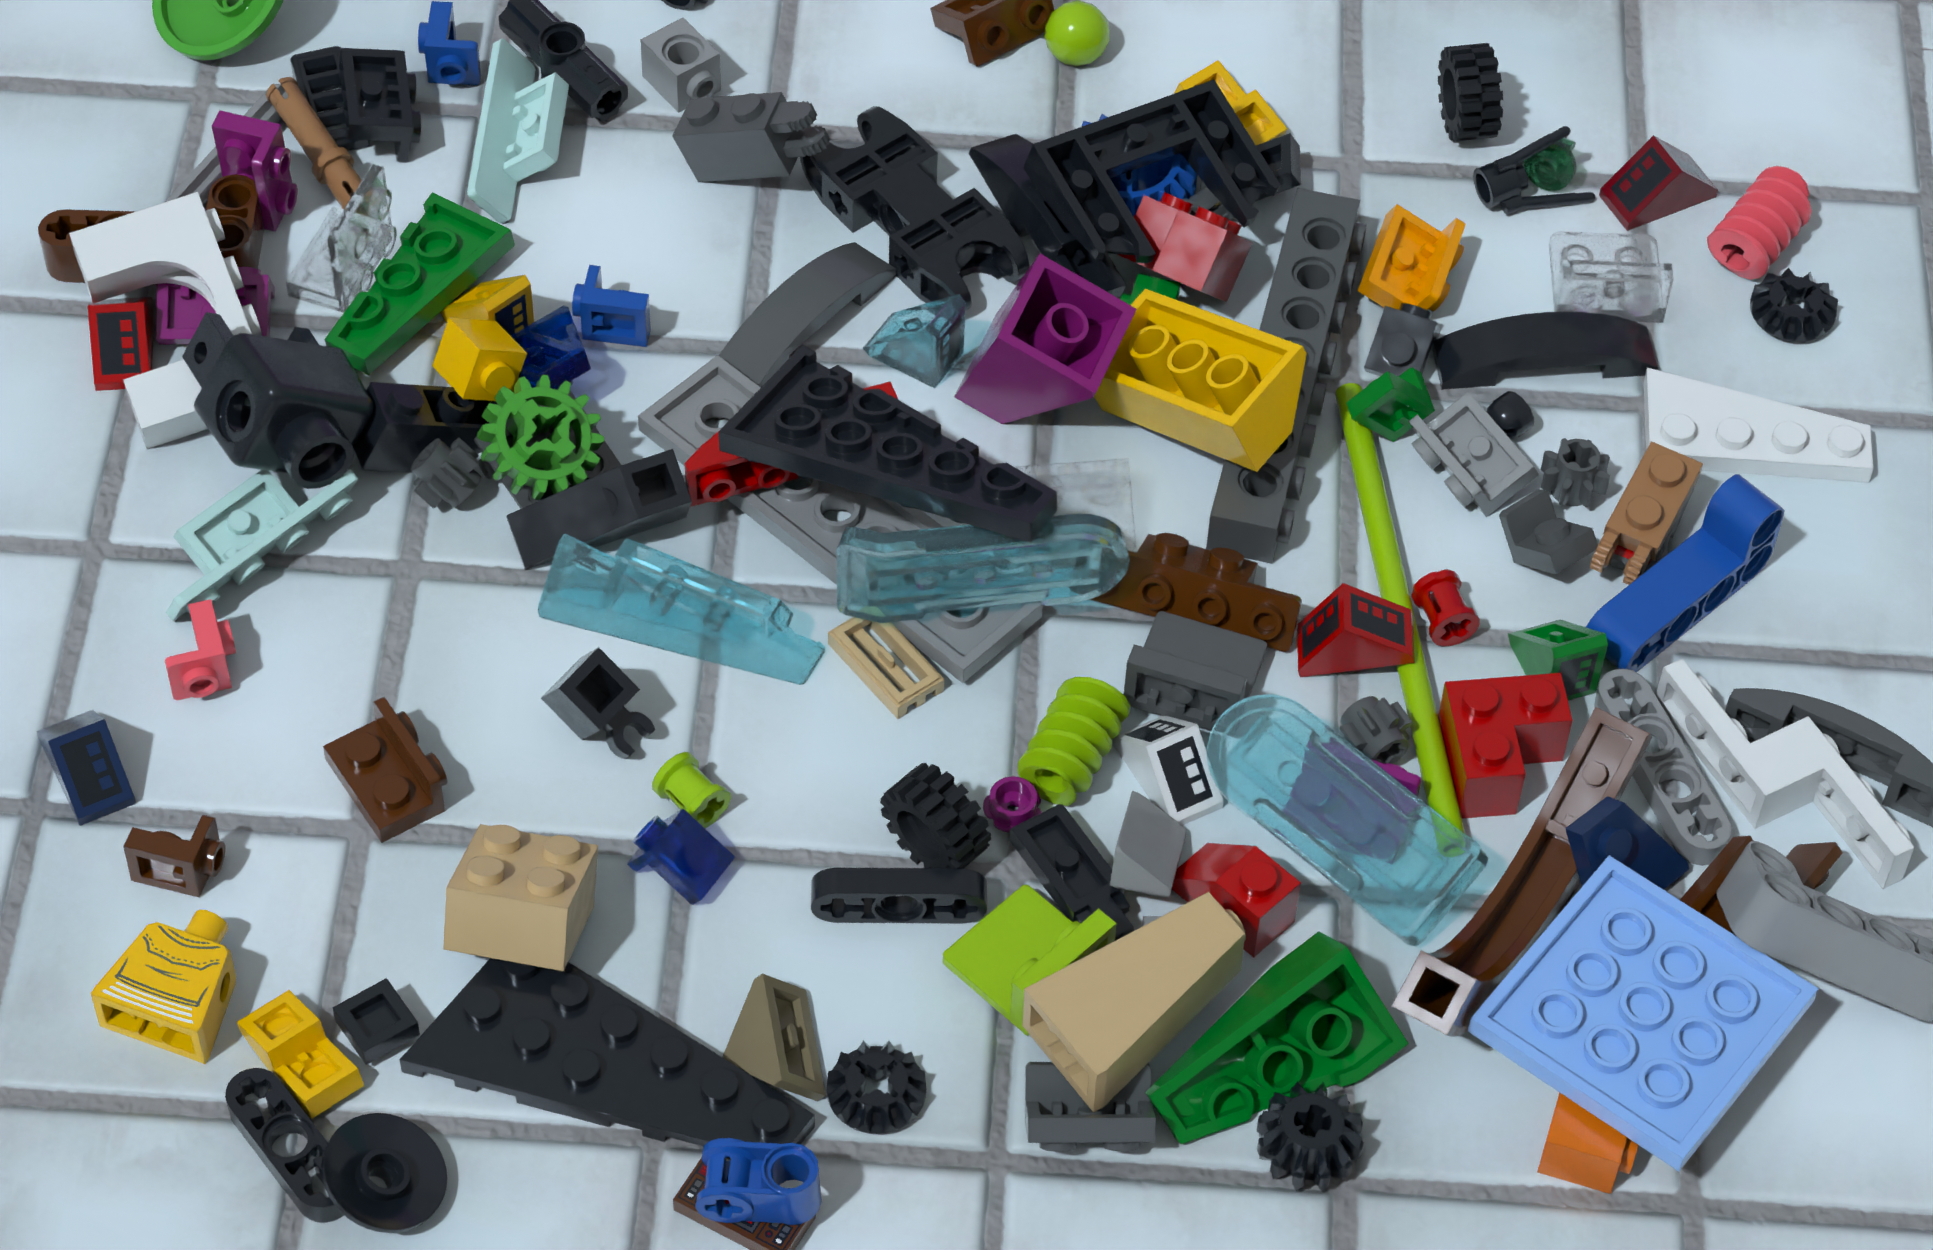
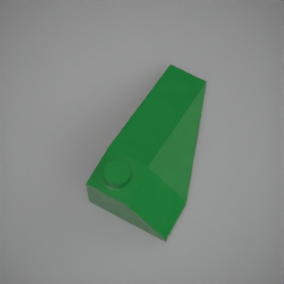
[1145,931,1409,1144]

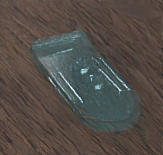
[837,514,1130,623]
[1207,694,1488,946]

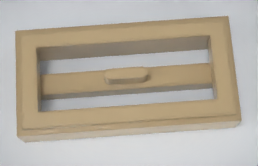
[828,606,945,719]

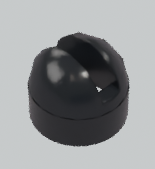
[1486,391,1534,439]

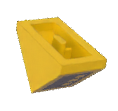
[440,275,536,345]

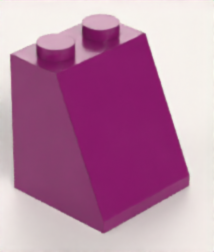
[954,253,1137,424]

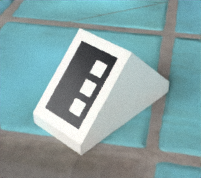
[1113,716,1223,826]

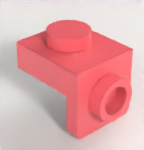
[165,599,236,700]

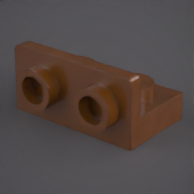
[930,0,1054,66]
[323,697,448,843]

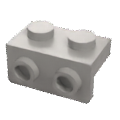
[1409,391,1539,517]

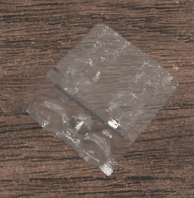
[1549,231,1674,323]

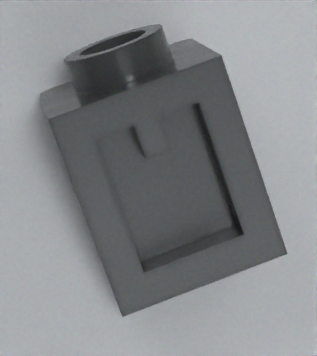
[1499,489,1598,574]

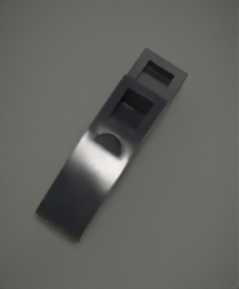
[969,134,1126,298]

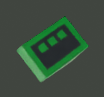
[1508,619,1608,701]

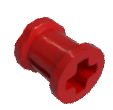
[1411,569,1480,647]

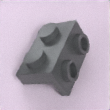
[1025,1062,1156,1152]

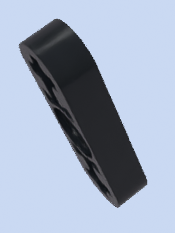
[811,868,987,924]
[225,1068,344,1223]

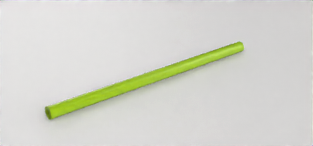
[1335,383,1468,859]

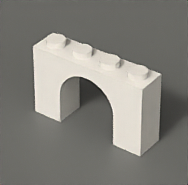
[69,192,262,449]

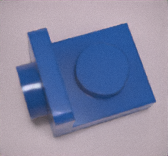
[572,265,651,347]

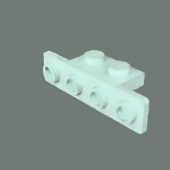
[467,38,569,224]
[166,470,359,621]

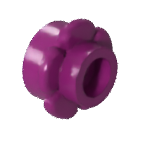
[983,776,1041,833]

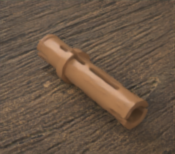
[266,77,374,217]

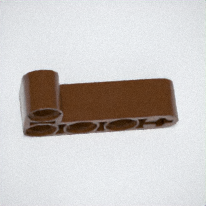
[38,174,264,285]

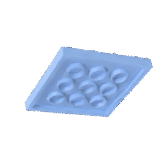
[1467,855,1819,1171]

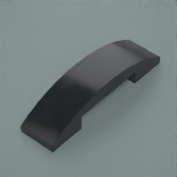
[1432,312,1658,390]

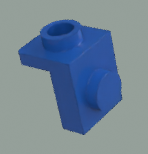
[418,1,481,85]

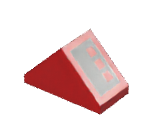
[87,297,154,391]
[1297,583,1415,677]

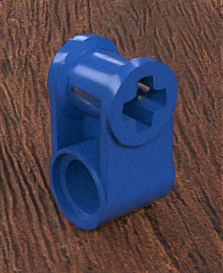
[695,1138,822,1225]

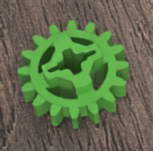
[477,375,604,500]

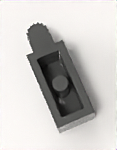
[672,92,830,182]

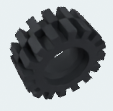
[1438,43,1503,142]
[880,763,991,869]

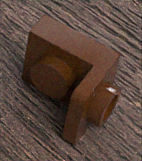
[123,815,226,898]

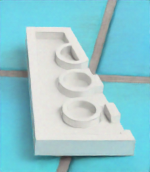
[1644,368,1874,482]

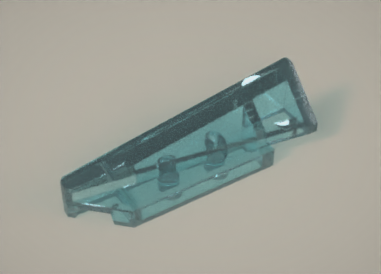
[538,534,825,685]

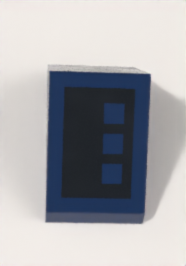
[36,710,136,826]

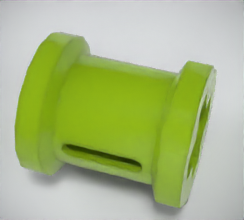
[652,752,731,831]

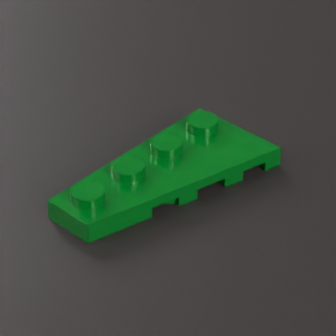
[324,192,515,375]

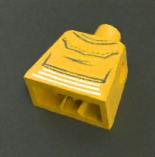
[91,910,236,1064]

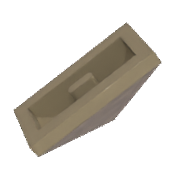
[723,973,826,1101]

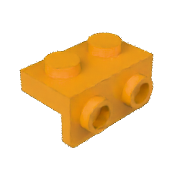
[1358,204,1466,312]

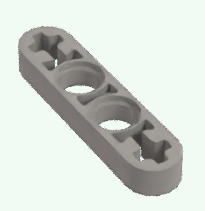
[1594,669,1732,866]

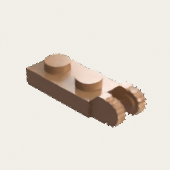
[1589,441,1703,585]

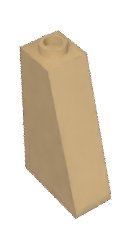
[1022,892,1246,1113]

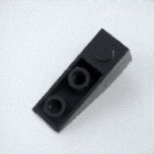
[354,382,514,472]
[506,449,692,570]

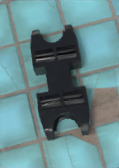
[800,106,1030,318]

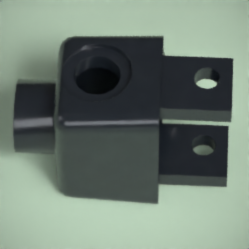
[182,312,374,489]

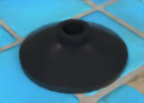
[321,1113,447,1233]

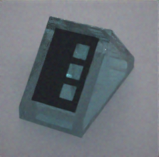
[863,294,966,388]

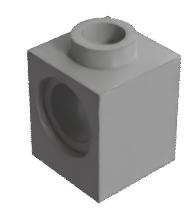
[640,17,721,113]

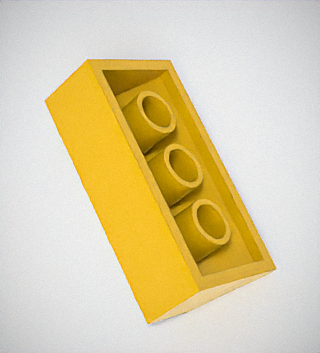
[1094,289,1307,472]

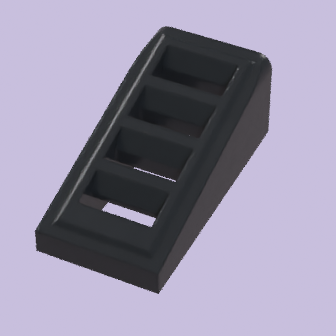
[291,46,369,150]

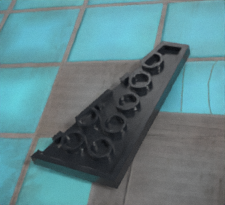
[718,345,1057,543]
[399,958,815,1160]

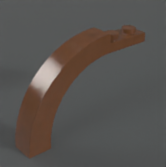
[1392,707,1652,1037]

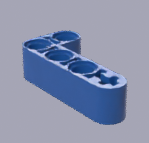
[1586,474,1785,672]

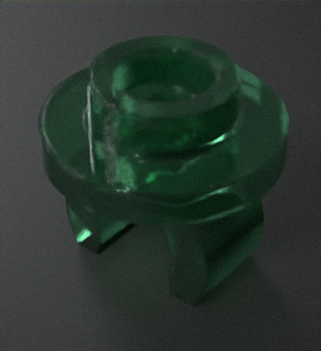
[1524,138,1576,191]

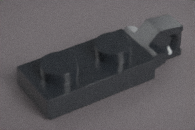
[1009,804,1134,941]

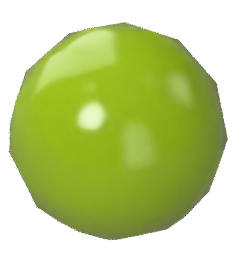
[1045,0,1110,67]

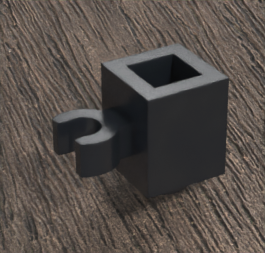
[541,647,655,759]

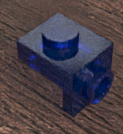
[627,809,735,905]

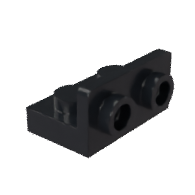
[339,48,421,162]

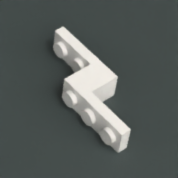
[1656,658,1915,889]

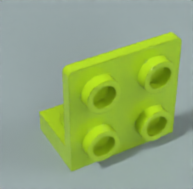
[942,885,1117,1036]

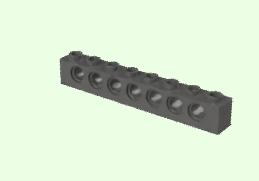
[1206,188,1367,564]

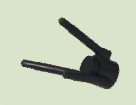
[1473,126,1595,215]

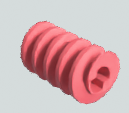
[1707,166,1812,280]

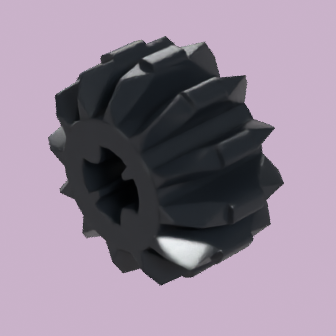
[1256,1081,1364,1192]

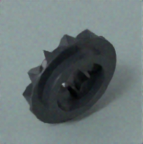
[1750,268,1838,342]
[827,1040,927,1134]

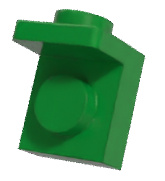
[1346,367,1435,442]

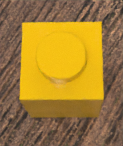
[432,317,527,401]

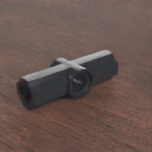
[499,0,628,121]

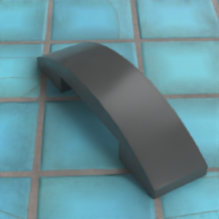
[719,242,896,387]
[1725,688,1933,827]

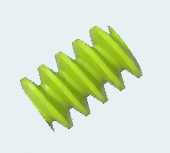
[1017,677,1130,806]

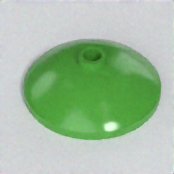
[152,0,283,60]

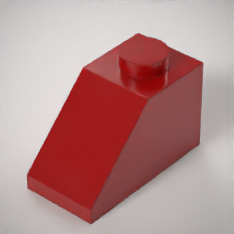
[1172,843,1301,958]

